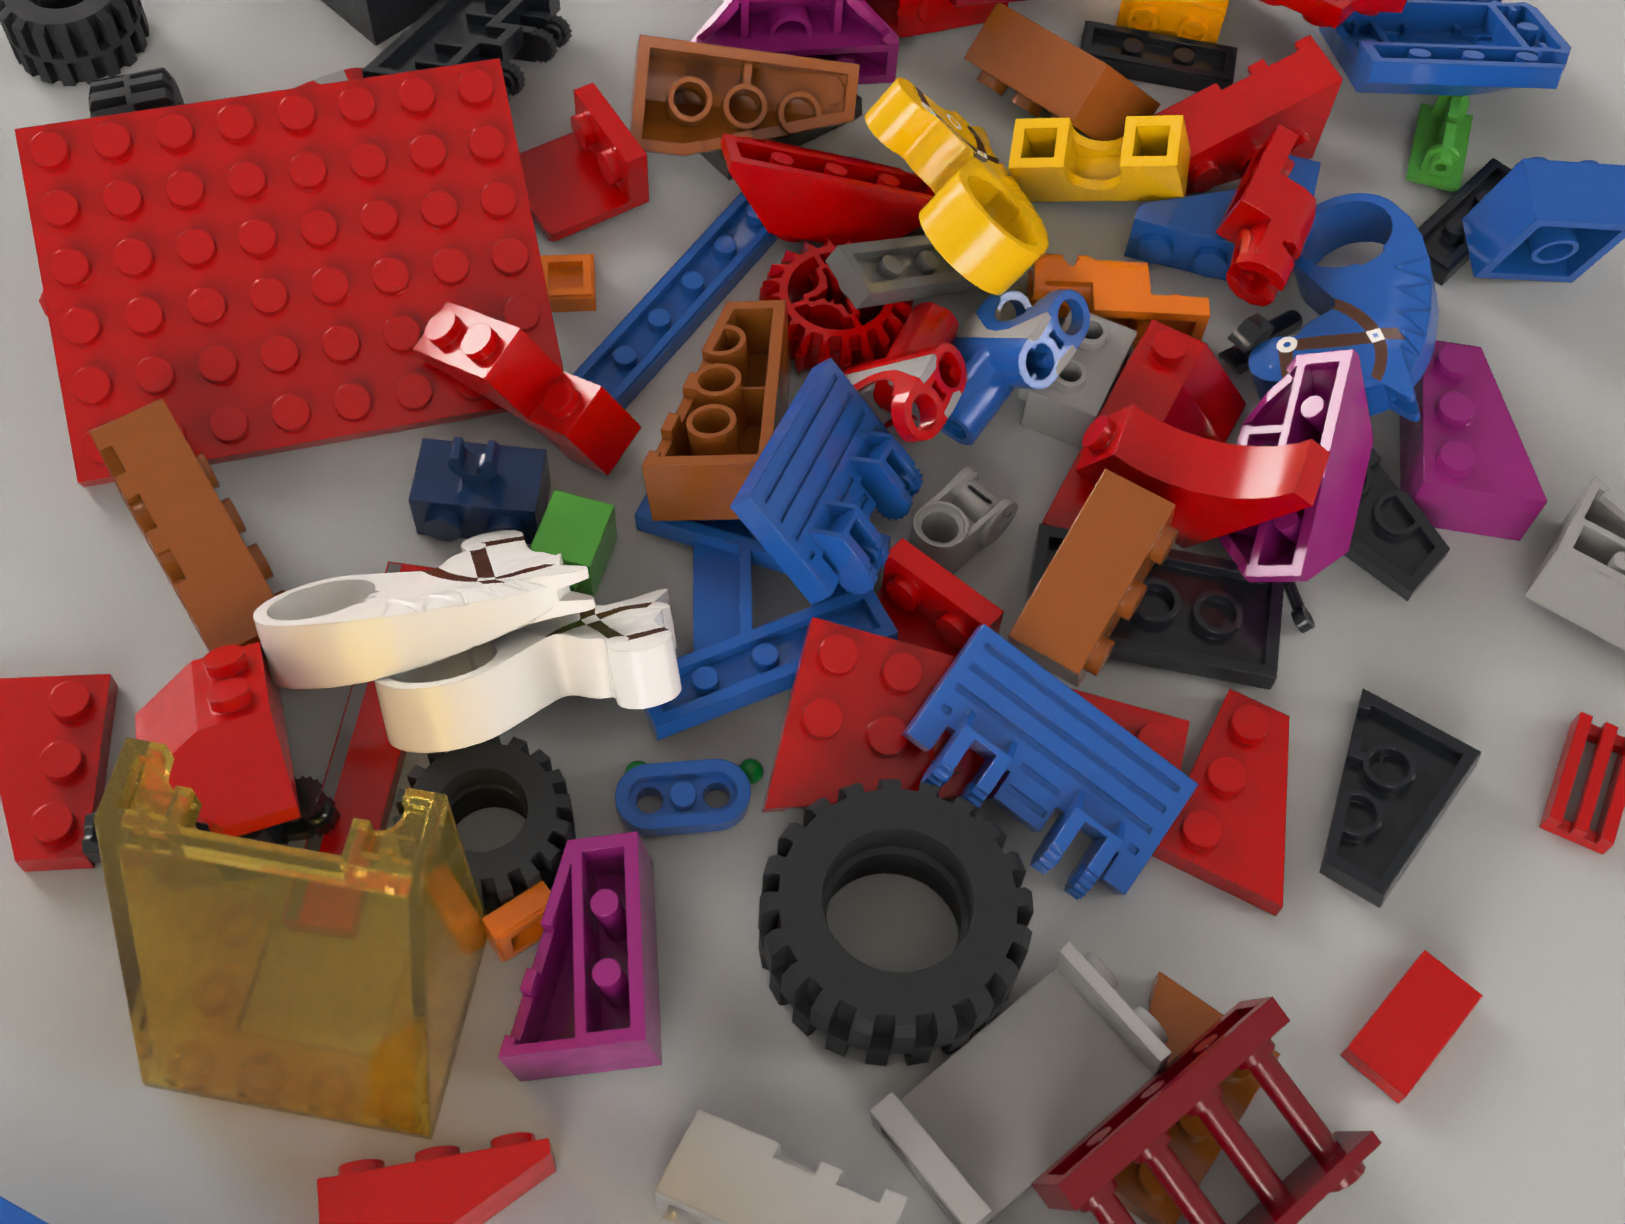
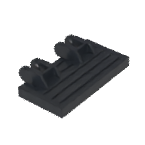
[362,0,572,101]

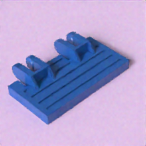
[730,357,923,605]
[902,624,1199,900]

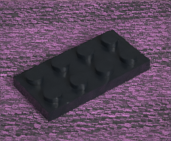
[1025,524,1284,690]

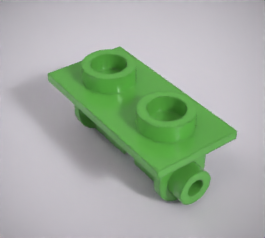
[1405,95,1473,193]

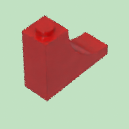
[1075,404,1330,549]

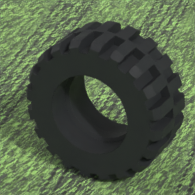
[758,779,1034,1066]

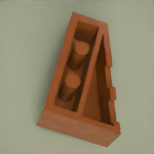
[964,3,1160,141]
[1008,469,1179,687]

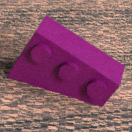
[1400,340,1548,541]
[498,831,662,1082]

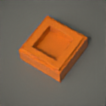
[540,254,597,312]
[482,880,551,962]

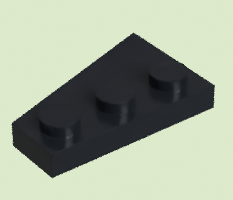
[1344,447,1450,602]

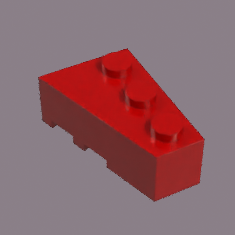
[1154,35,1343,195]

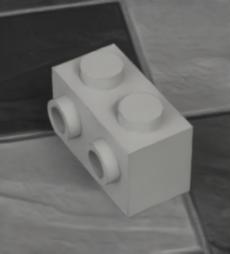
[1018,310,1138,449]

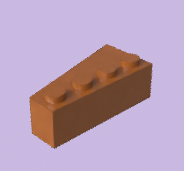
[641,300,792,521]
[89,398,285,652]

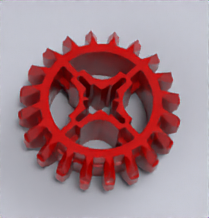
[759,236,914,374]

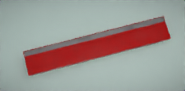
[284,561,435,936]

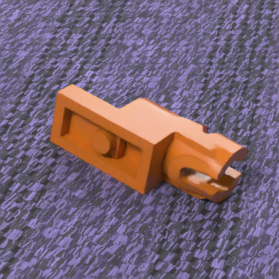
[1026,253,1210,348]

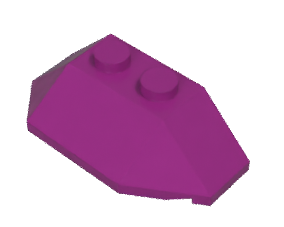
[690,0,899,85]
[1218,349,1374,582]

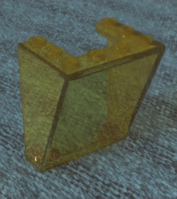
[94,737,487,1140]

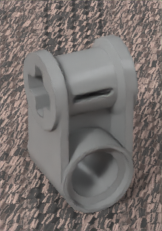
[909,466,1018,575]

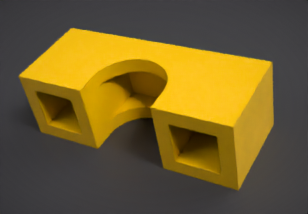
[1008,115,1191,202]

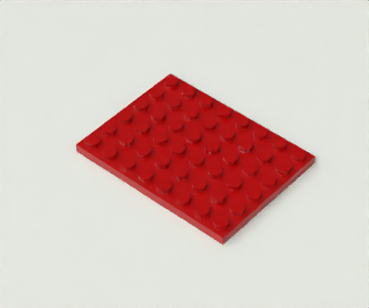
[14,58,564,487]

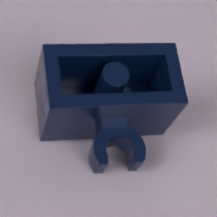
[408,437,551,544]

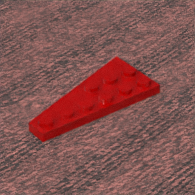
[761,617,1190,813]

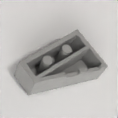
[1524,476,1625,650]
[654,1109,908,1224]

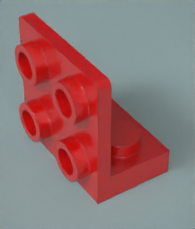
[520,82,649,242]
[876,538,1004,656]

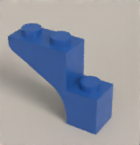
[1124,155,1321,281]

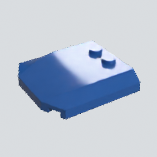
[1319,0,1572,96]

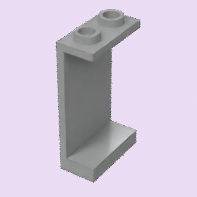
[870,941,1172,1224]

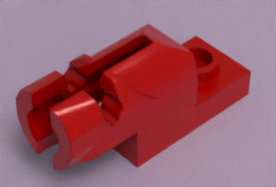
[1215,124,1316,307]

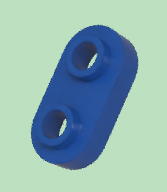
[615,759,751,836]

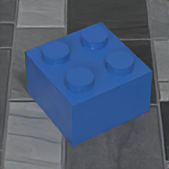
[1462,157,1625,283]

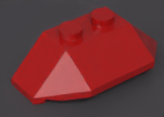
[720,133,935,246]
[135,642,301,840]

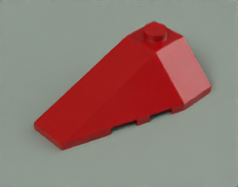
[1041,319,1246,529]

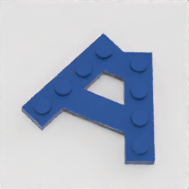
[635,492,898,740]

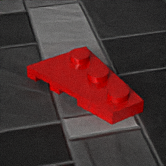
[0,674,118,872]
[1152,689,1290,916]

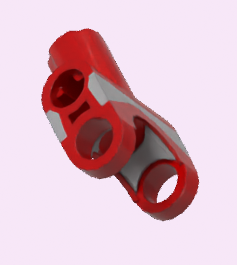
[843,302,967,443]

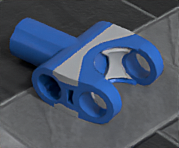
[940,289,1090,445]

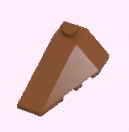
[630,34,860,157]

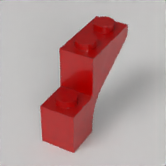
[413,301,642,476]

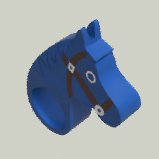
[1249,193,1439,422]

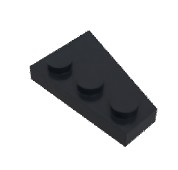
[1319,688,1482,908]

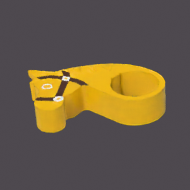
[865,77,1049,295]

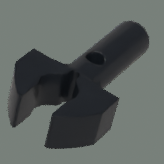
[1218,310,1303,374]

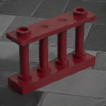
[1031,996,1381,1224]

